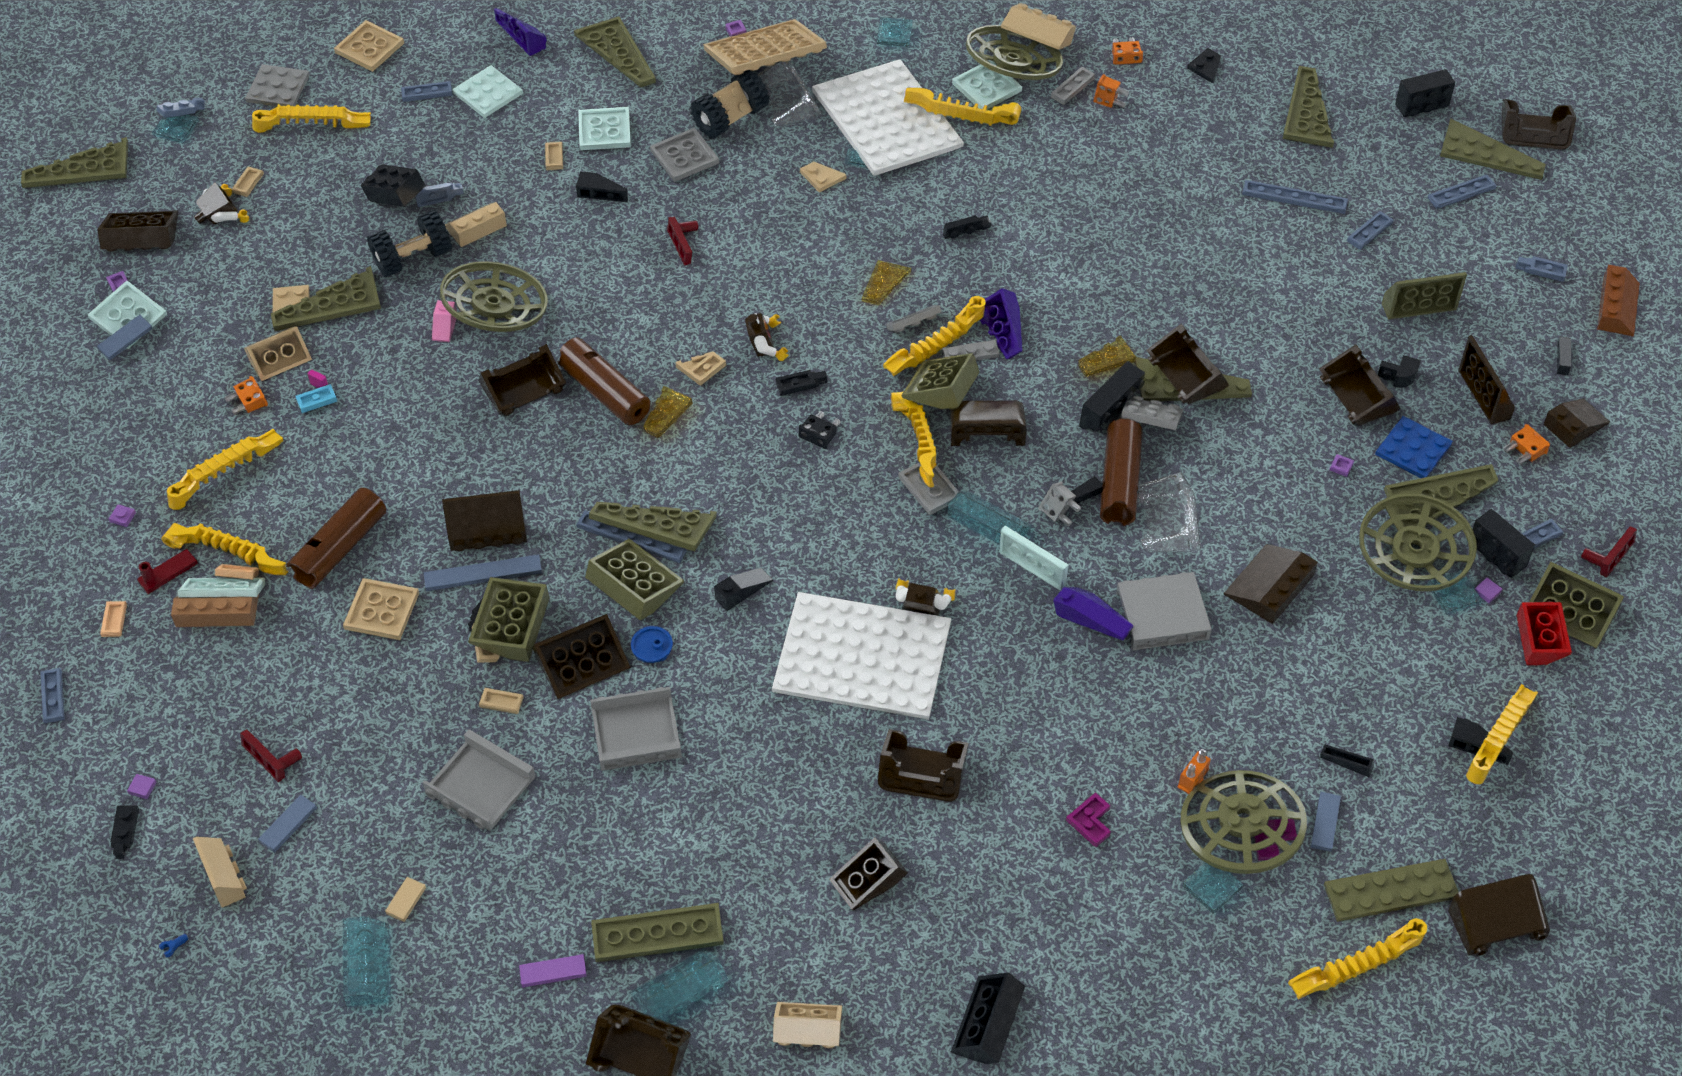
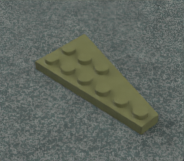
[574,16,656,87]
[1283,66,1334,148]
[1440,118,1546,180]
[21,137,128,188]
[271,266,381,331]
[1135,357,1252,402]
[1384,464,1499,527]
[589,502,717,552]

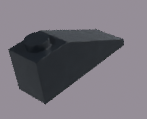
[576,171,628,202]
[714,568,773,611]
[1448,717,1513,765]

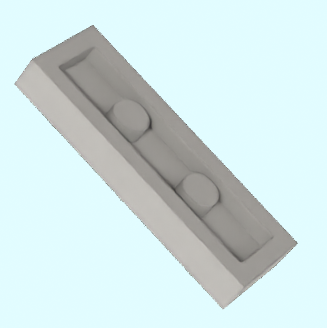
[1051,67,1095,105]
[886,305,942,333]
[942,340,1000,361]

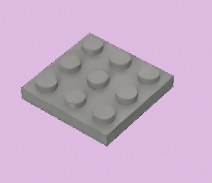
[245,64,310,106]
[650,128,719,182]
[1121,396,1184,430]

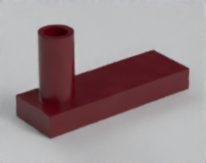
[667,216,698,266]
[1581,526,1637,578]
[137,549,198,594]
[240,729,302,783]

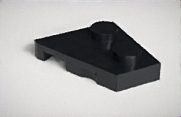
[1187,48,1221,83]

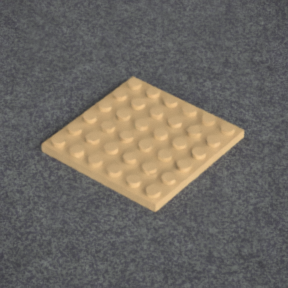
[703,19,827,75]

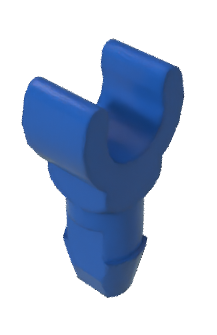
[159,934,188,958]

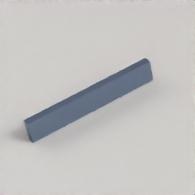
[1242,180,1348,214]
[576,510,687,563]
[424,554,542,591]

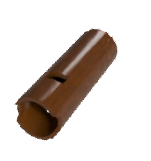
[557,337,651,426]
[1100,419,1143,526]
[286,487,386,589]

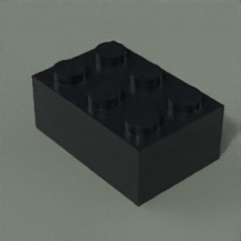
[1395,69,1456,117]
[361,164,426,207]
[1472,509,1535,578]

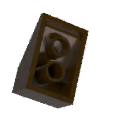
[1543,398,1610,448]
[829,837,908,911]

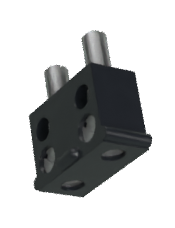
[798,411,840,449]

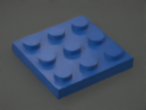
[1375,416,1453,478]

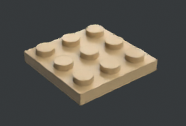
[334,20,404,72]
[343,578,419,640]

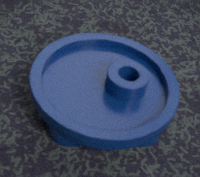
[631,626,673,663]

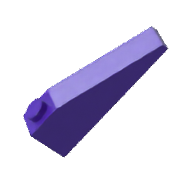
[494,8,547,56]
[980,288,1022,359]
[1053,587,1133,641]

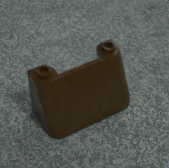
[1502,99,1577,149]
[1146,323,1229,405]
[478,344,566,416]
[1319,344,1401,426]
[950,400,1027,446]
[878,729,969,802]
[1448,874,1550,956]
[585,1004,691,1076]

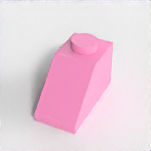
[432,300,457,342]

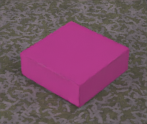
[307,369,328,388]

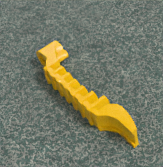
[904,88,1022,126]
[252,104,371,133]
[883,296,986,376]
[891,392,936,487]
[167,429,283,510]
[161,523,288,575]
[1466,684,1538,784]
[1288,918,1427,999]

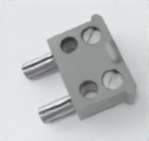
[1038,481,1081,526]

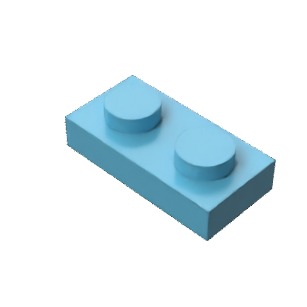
[295,384,337,413]

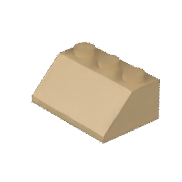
[445,202,507,247]
[244,326,312,381]
[193,837,247,908]
[773,1002,842,1048]

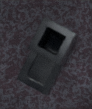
[1377,355,1421,388]

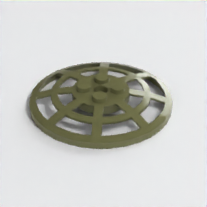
[966,25,1063,80]
[440,261,548,332]
[1359,493,1477,591]
[1180,770,1307,874]

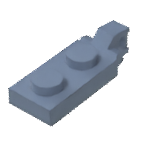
[157,98,205,118]
[415,183,464,207]
[1515,256,1568,282]

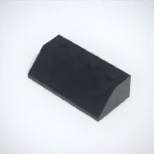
[1079,361,1145,429]
[951,972,1025,1064]

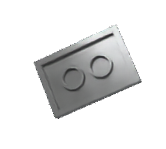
[898,463,961,516]

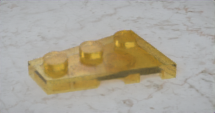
[862,260,911,305]
[1078,335,1136,377]
[643,386,693,438]

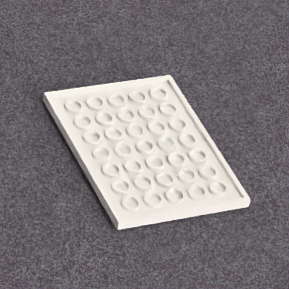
[812,59,964,176]
[772,592,951,720]

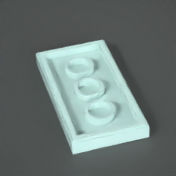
[999,526,1068,591]
[178,578,265,597]

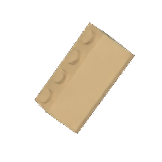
[1001,3,1076,50]

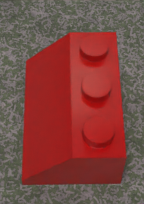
[1516,602,1572,665]

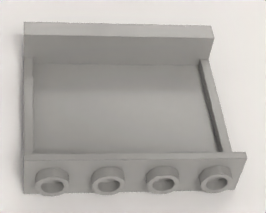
[1116,572,1211,650]
[590,687,682,771]
[423,729,535,831]

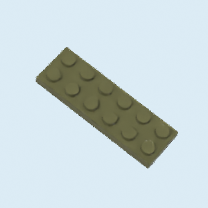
[1324,859,1458,922]
[591,903,724,962]

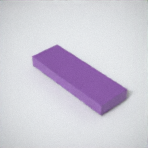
[519,954,587,988]

